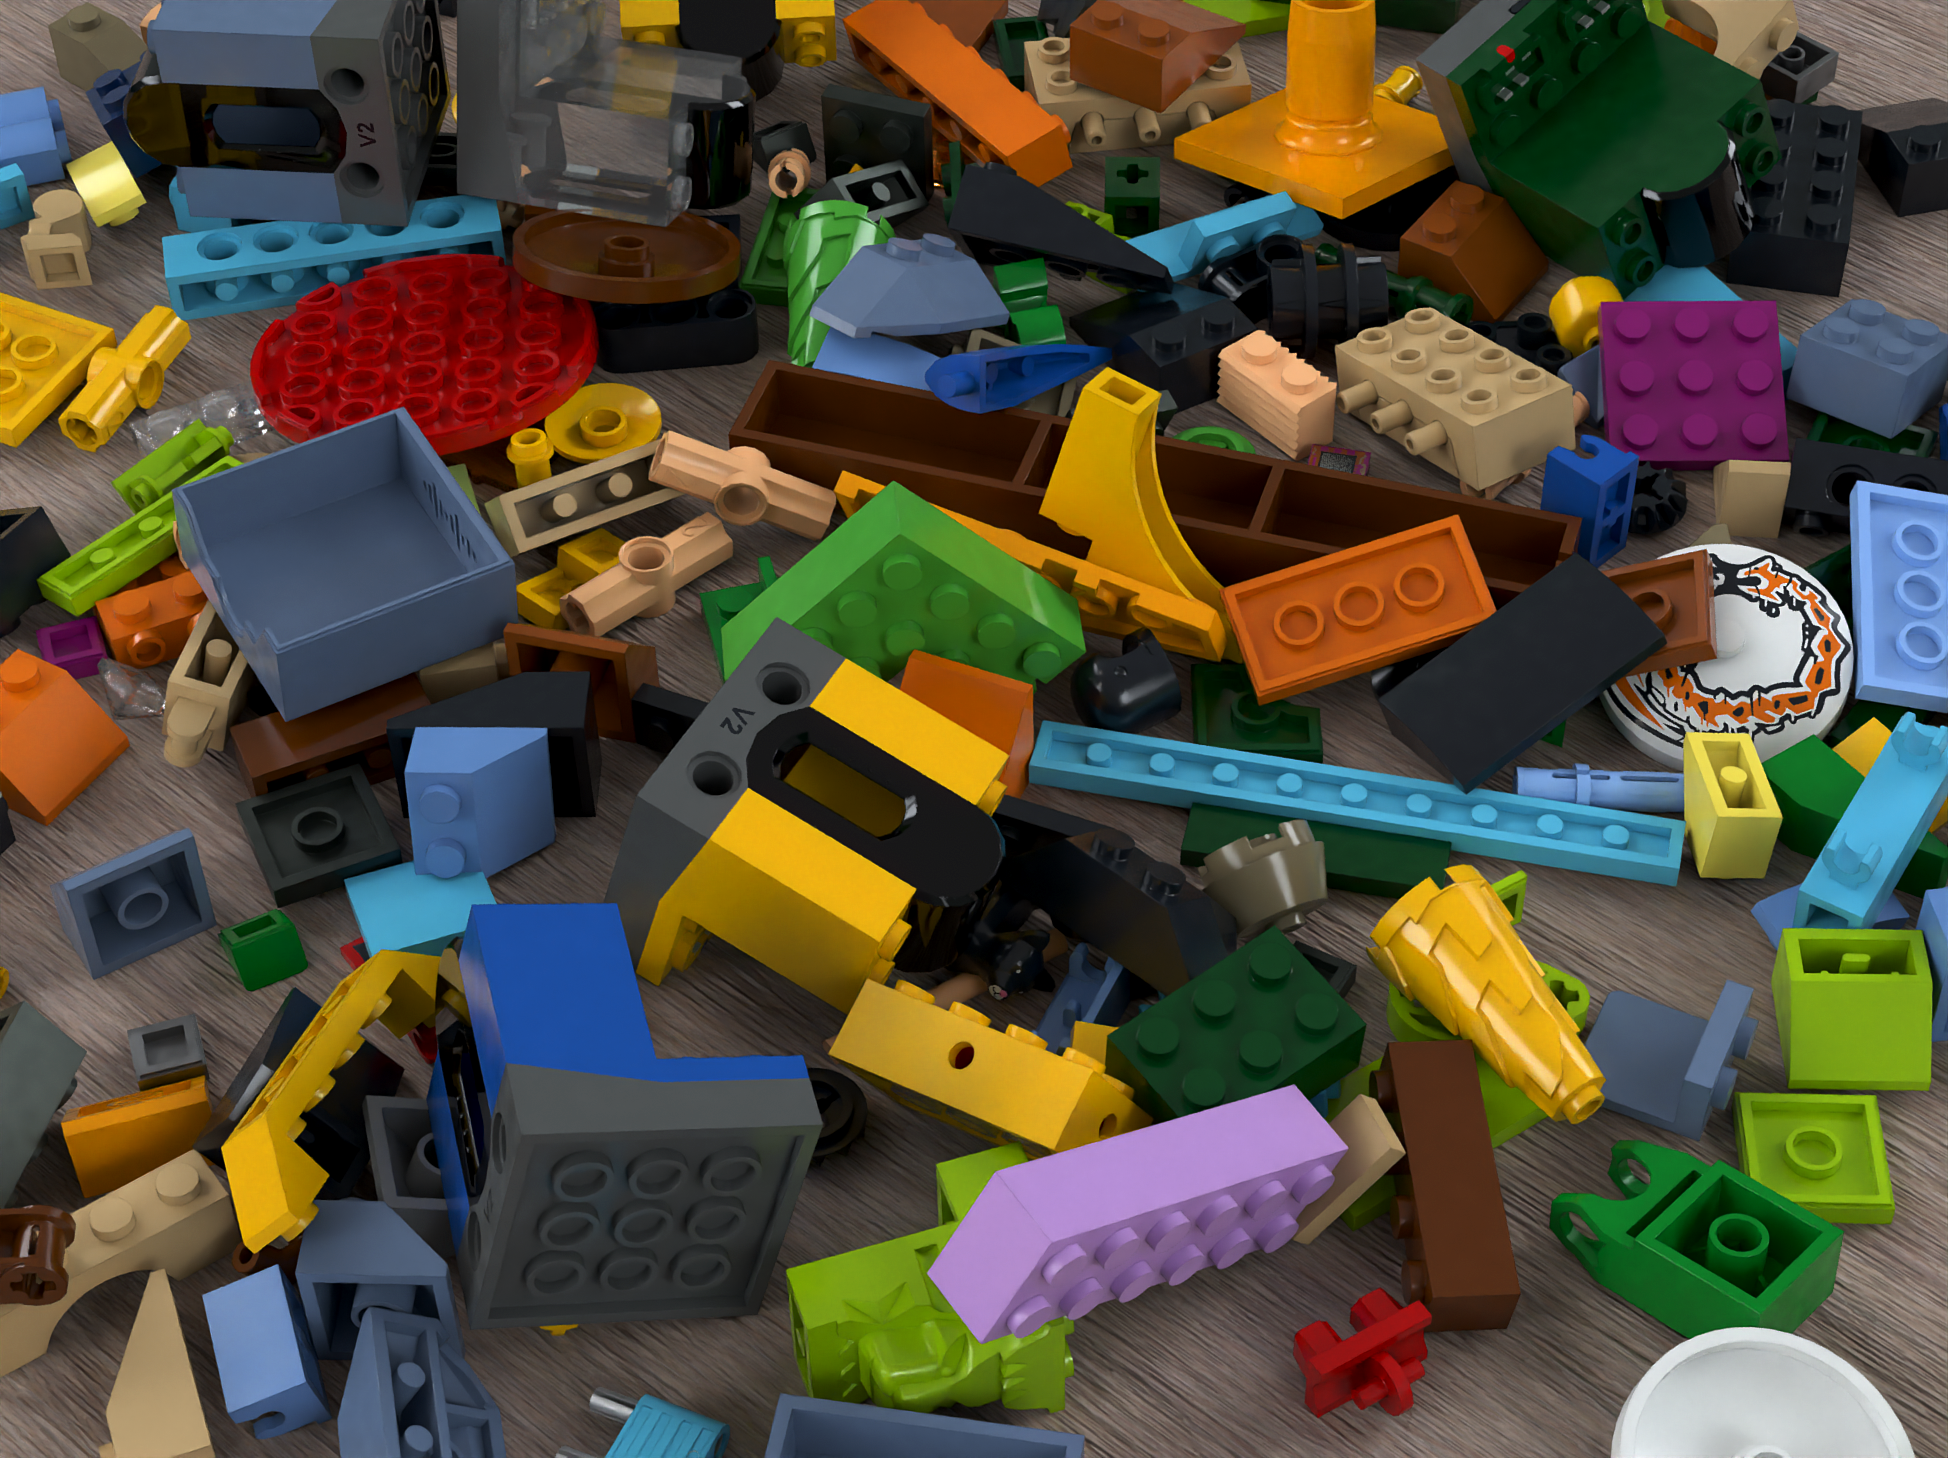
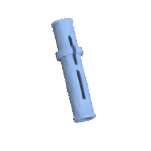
[1512,763,1684,813]

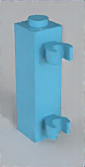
[1792,711,1948,929]

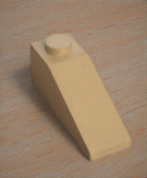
[98,1268,217,1458]

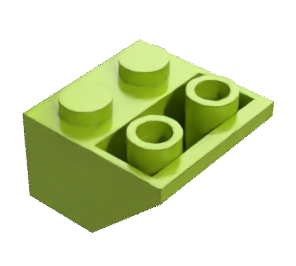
[1771,928,1933,1091]

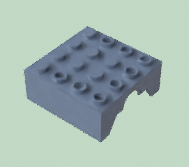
[172,406,519,722]

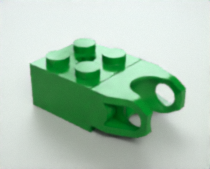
[1549,1140,1844,1339]

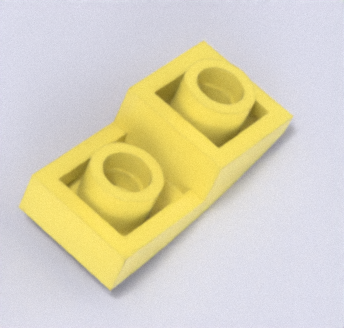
[66,141,147,228]

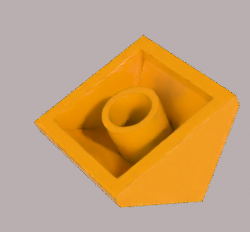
[61,1075,215,1199]

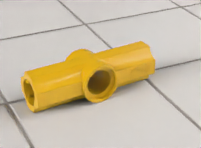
[58,305,191,452]

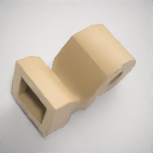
[20,189,93,290]

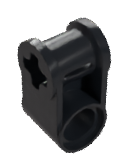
[1198,234,1304,325]

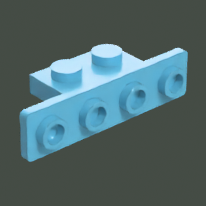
[1125,191,1324,292]

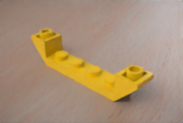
[221,949,462,1254]

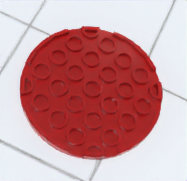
[250,254,599,456]

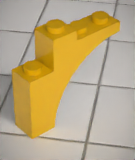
[1039,367,1243,664]

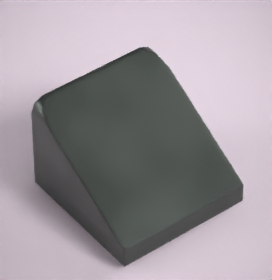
[739,121,817,173]

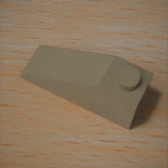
[48,2,148,91]

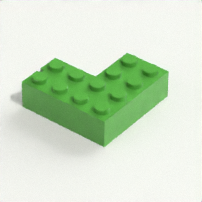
[721,480,1086,694]

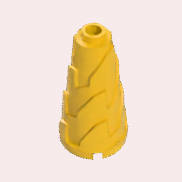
[1366,864,1606,1124]

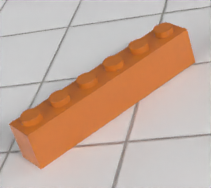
[842,0,1073,187]

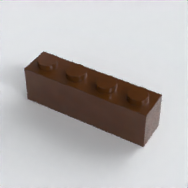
[1369,1040,1521,1332]

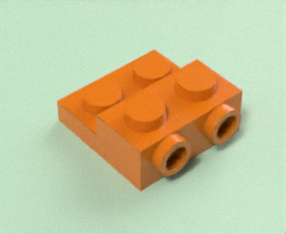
[91,551,208,676]

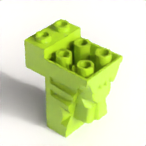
[786,1141,1074,1414]

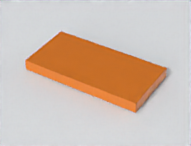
[1219,514,1497,706]

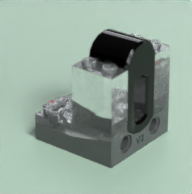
[457,0,756,227]

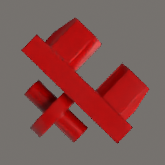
[1293,1287,1432,1418]

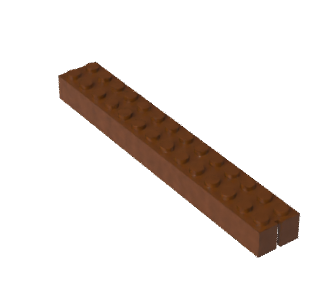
[728,360,1582,611]

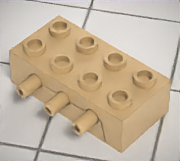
[1024,37,1252,154]
[1335,307,1576,491]

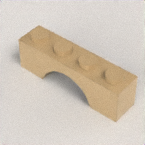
[0,1149,241,1378]

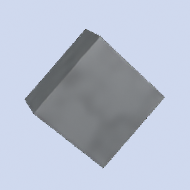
[1760,31,1839,104]

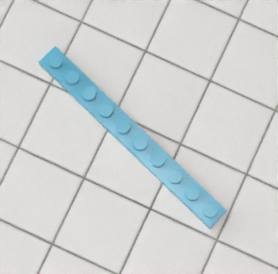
[1029,720,1686,887]

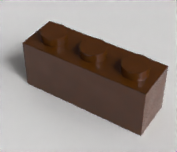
[229,672,431,798]

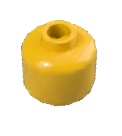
[1549,276,1624,358]

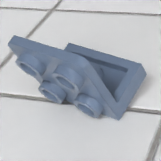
[1584,980,1759,1141]

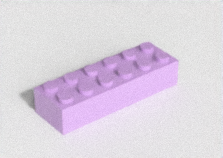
[927,1084,1349,1344]

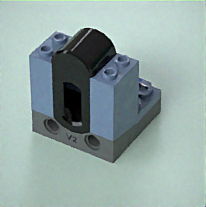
[123,0,451,227]

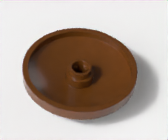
[512,204,741,304]

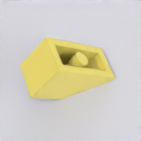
[1683,732,1783,879]

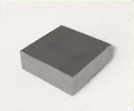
[127,1014,210,1091]

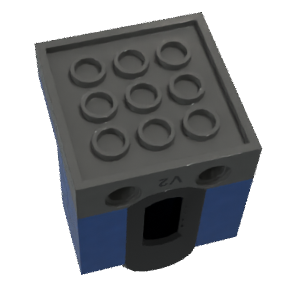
[426,903,823,1330]

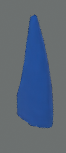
[925,344,1112,414]

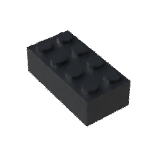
[1726,99,1863,297]

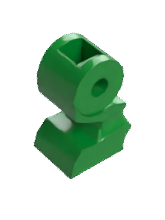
[993,258,1066,345]

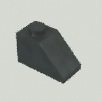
[794,159,930,228]

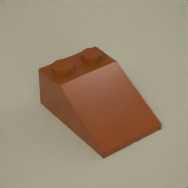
[1070,0,1246,114]

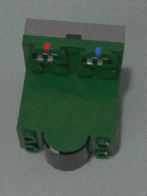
[1415,0,1782,300]

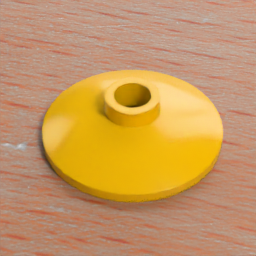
[544,383,662,464]

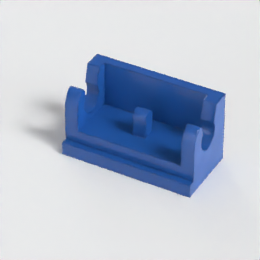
[1540,435,1640,568]

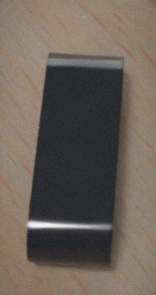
[593,288,759,374]

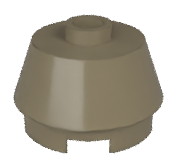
[1197,819,1328,938]

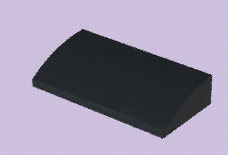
[1377,553,1667,795]

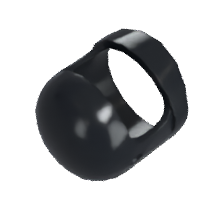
[1070,626,1182,734]

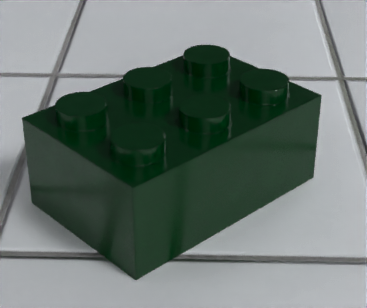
[1104,925,1367,1126]

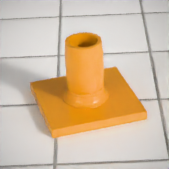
[1174,0,1454,219]

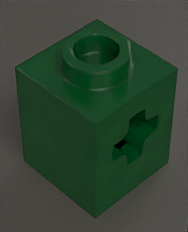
[1104,157,1160,238]

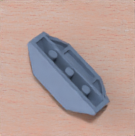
[809,233,1010,338]
[337,1306,506,1458]

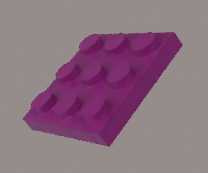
[1597,300,1789,471]

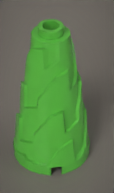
[783,200,896,368]

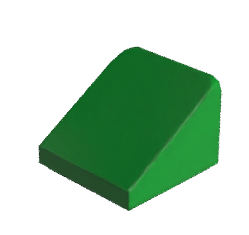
[217,909,308,991]

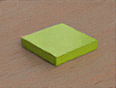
[1731,1092,1895,1224]

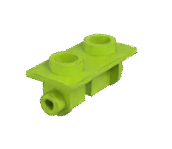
[111,418,234,515]

